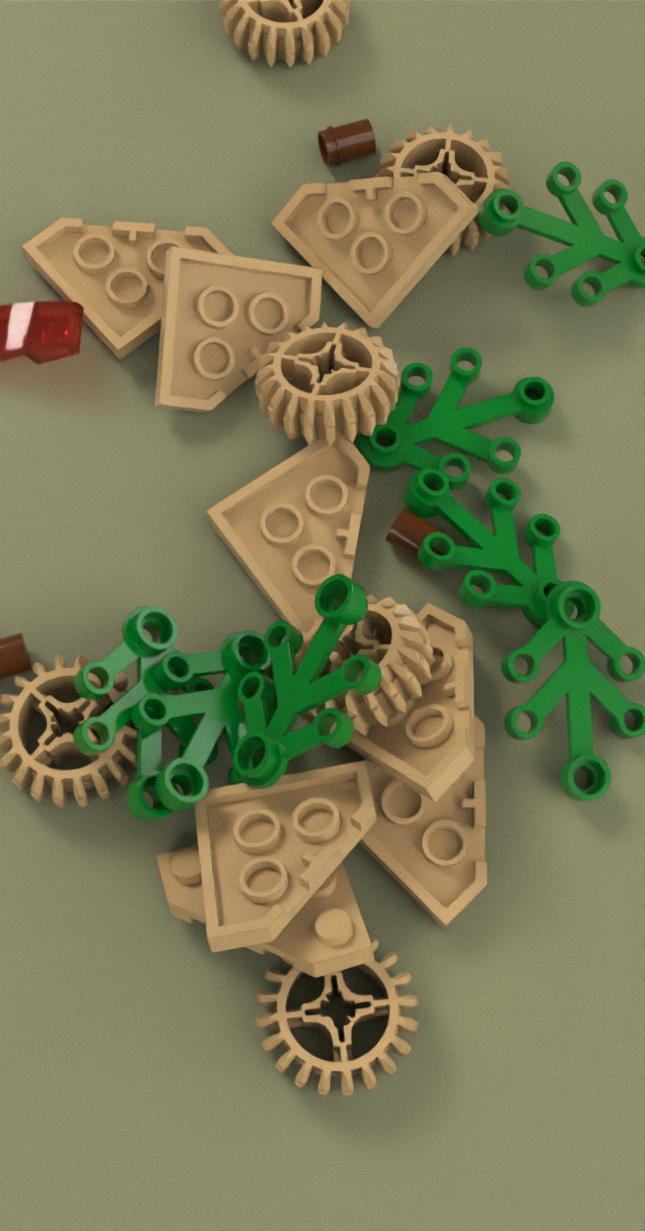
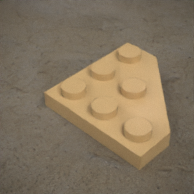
[271,172,480,329]
[22,217,233,360]
[155,246,323,413]
[206,438,370,632]
[330,603,475,802]
[359,714,487,929]
[194,760,377,953]
[156,844,375,978]

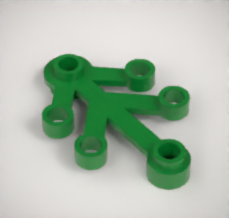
[478,162,645,307]
[358,347,554,490]
[403,468,576,627]
[233,574,381,789]
[501,580,645,801]
[73,606,218,822]
[131,630,276,811]

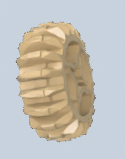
[220,0,350,69]
[375,123,510,257]
[255,321,400,447]
[295,594,435,736]
[0,653,137,808]
[256,938,419,1097]

